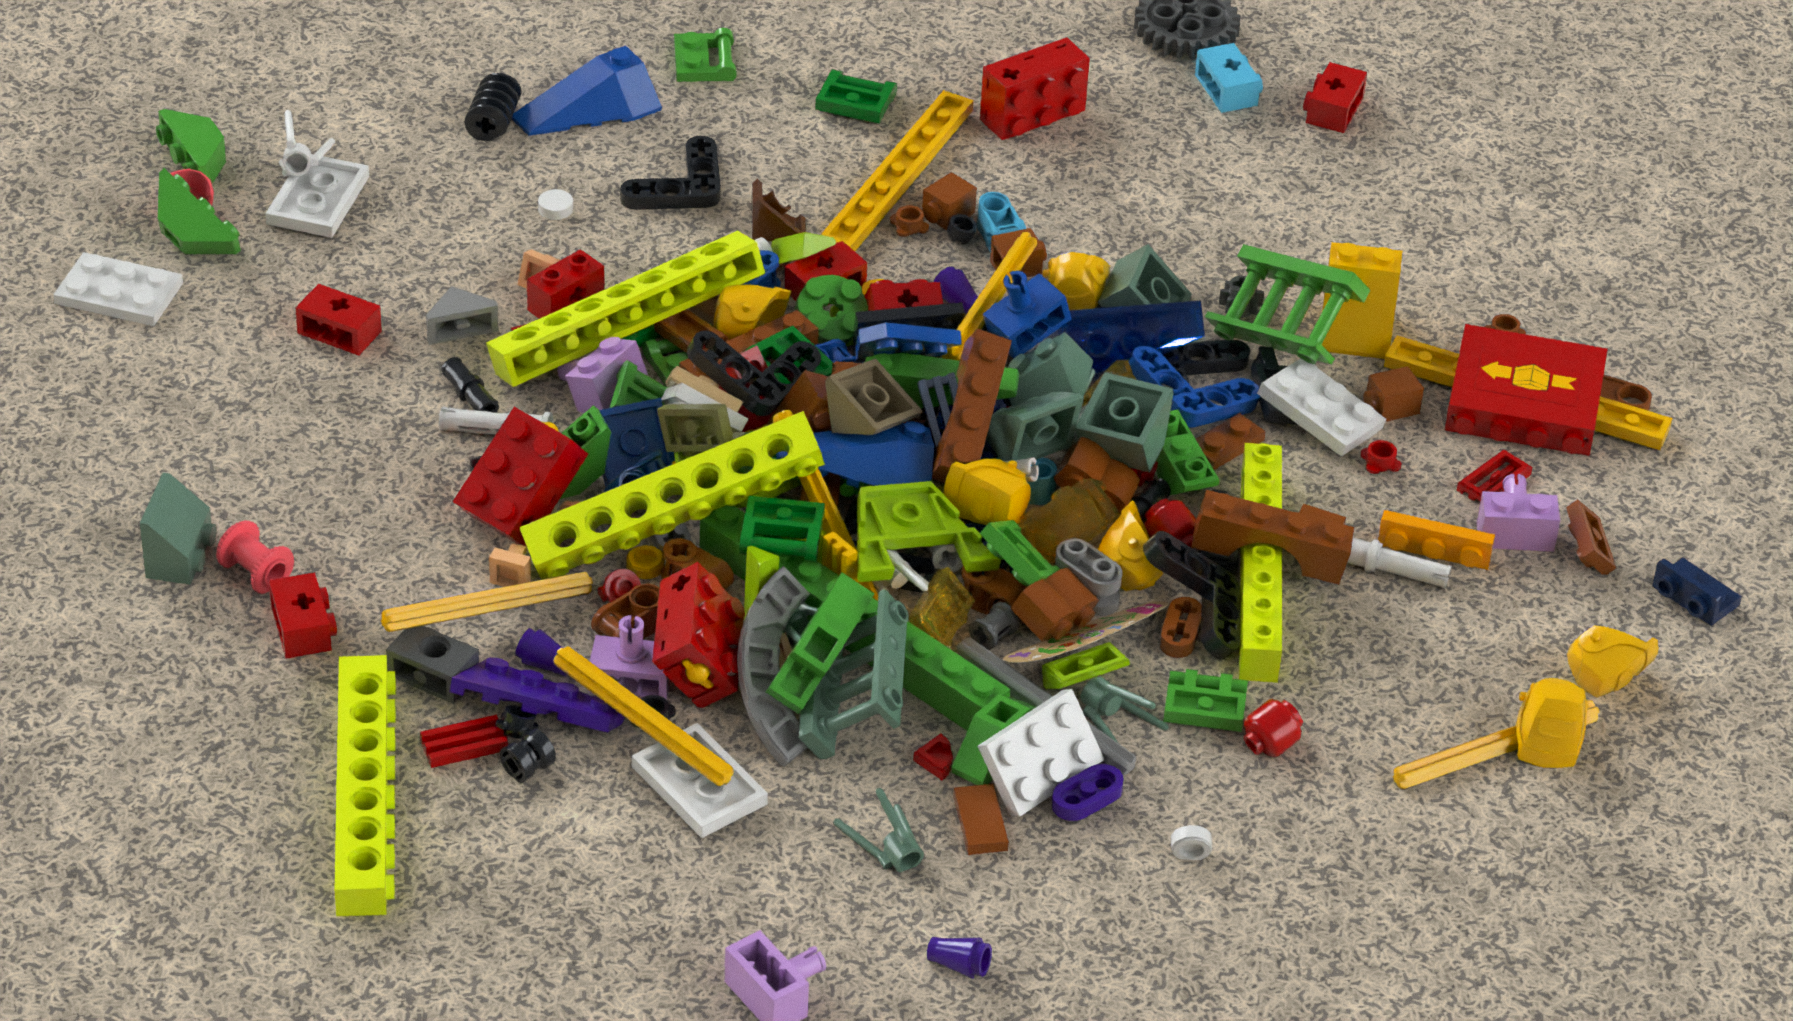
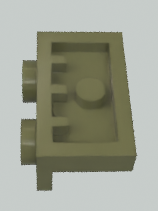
[657,404,746,456]

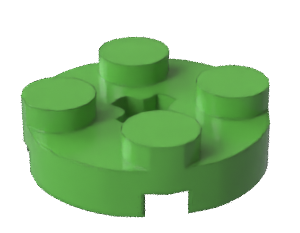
[795,275,868,344]

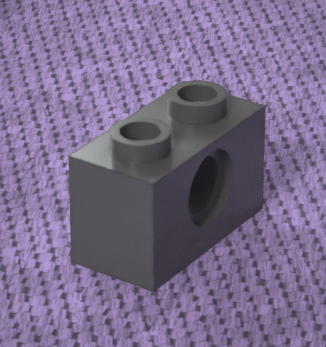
[386,626,479,704]

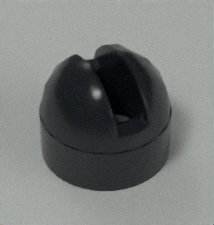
[947,214,977,244]

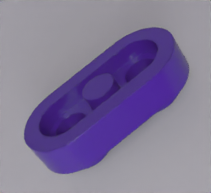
[1052,764,1124,821]

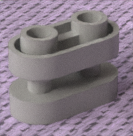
[1055,538,1122,616]

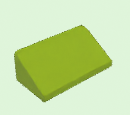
[771,232,836,264]
[744,546,779,620]
[1042,642,1130,689]

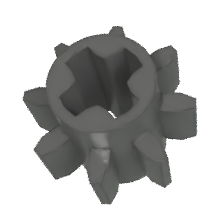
[1219,276,1264,318]

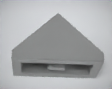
[426,286,499,345]

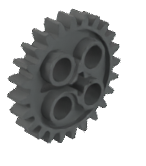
[1134,0,1241,60]

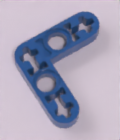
[1128,346,1261,428]

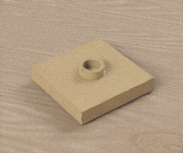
[665,366,743,412]

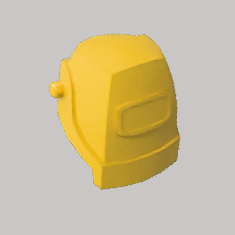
[1043,252,1111,314]
[713,285,791,340]
[943,459,1031,525]
[1098,500,1163,591]
[1567,625,1659,698]
[1516,678,1588,768]

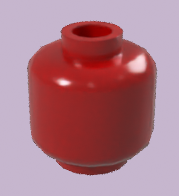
[1145,499,1196,548]
[1243,699,1303,758]

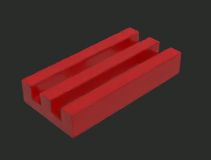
[1457,450,1533,501]
[420,714,508,768]

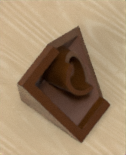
[751,179,806,241]

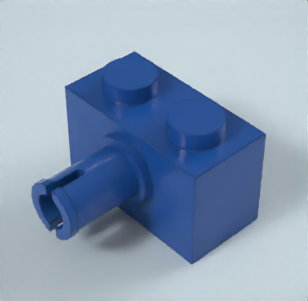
[983,271,1072,358]

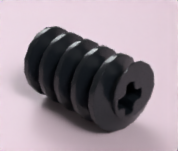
[464,73,522,142]

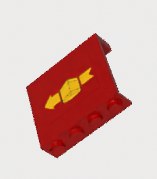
[1445,324,1608,456]

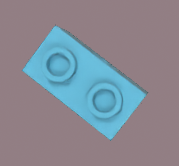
[1195,43,1263,113]

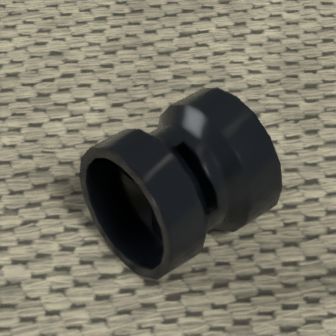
[500,729,556,783]

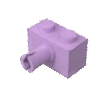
[558,337,648,414]
[1477,474,1560,552]
[588,615,671,700]
[725,930,826,1021]

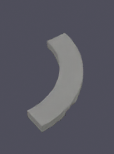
[737,566,810,767]

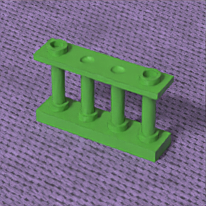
[1205,244,1371,365]

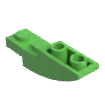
[766,572,874,714]

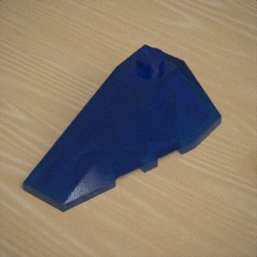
[1058,300,1205,381]

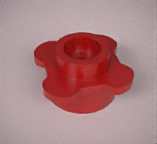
[1360,440,1402,474]

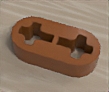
[1160,597,1202,658]

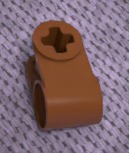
[661,538,734,590]
[958,566,1027,615]
[591,584,660,639]

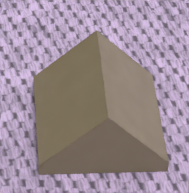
[825,358,923,435]

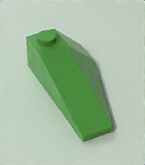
[865,353,1019,408]

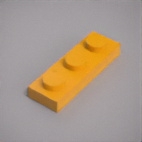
[1378,510,1495,570]

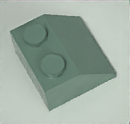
[1098,244,1192,337]
[1008,332,1093,407]
[1075,372,1174,473]
[986,392,1084,461]
[140,473,217,585]

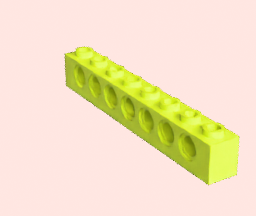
[486,230,765,387]
[519,411,825,580]
[1239,443,1282,683]
[334,655,396,917]

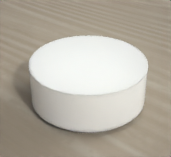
[538,189,573,220]
[1171,825,1212,860]

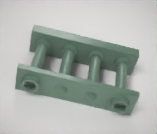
[798,589,909,759]

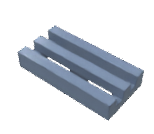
[917,372,958,451]

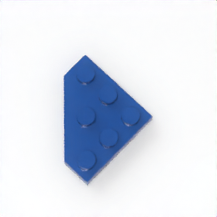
[855,322,962,363]

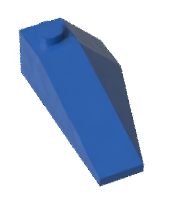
[511,45,662,136]
[776,421,934,488]

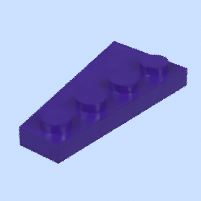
[449,657,625,733]

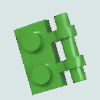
[1163,669,1248,732]

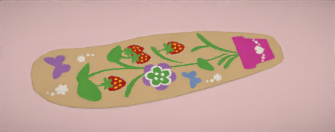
[1003,601,1169,663]

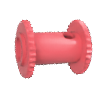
[216,520,294,594]

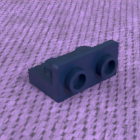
[1652,557,1742,626]

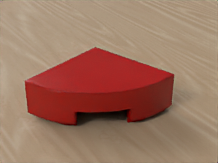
[913,733,953,781]

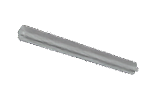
[956,637,1137,775]

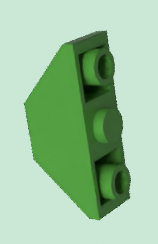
[156,109,226,183]
[157,168,241,254]
[560,405,611,499]
[1155,410,1219,496]
[952,694,1036,785]

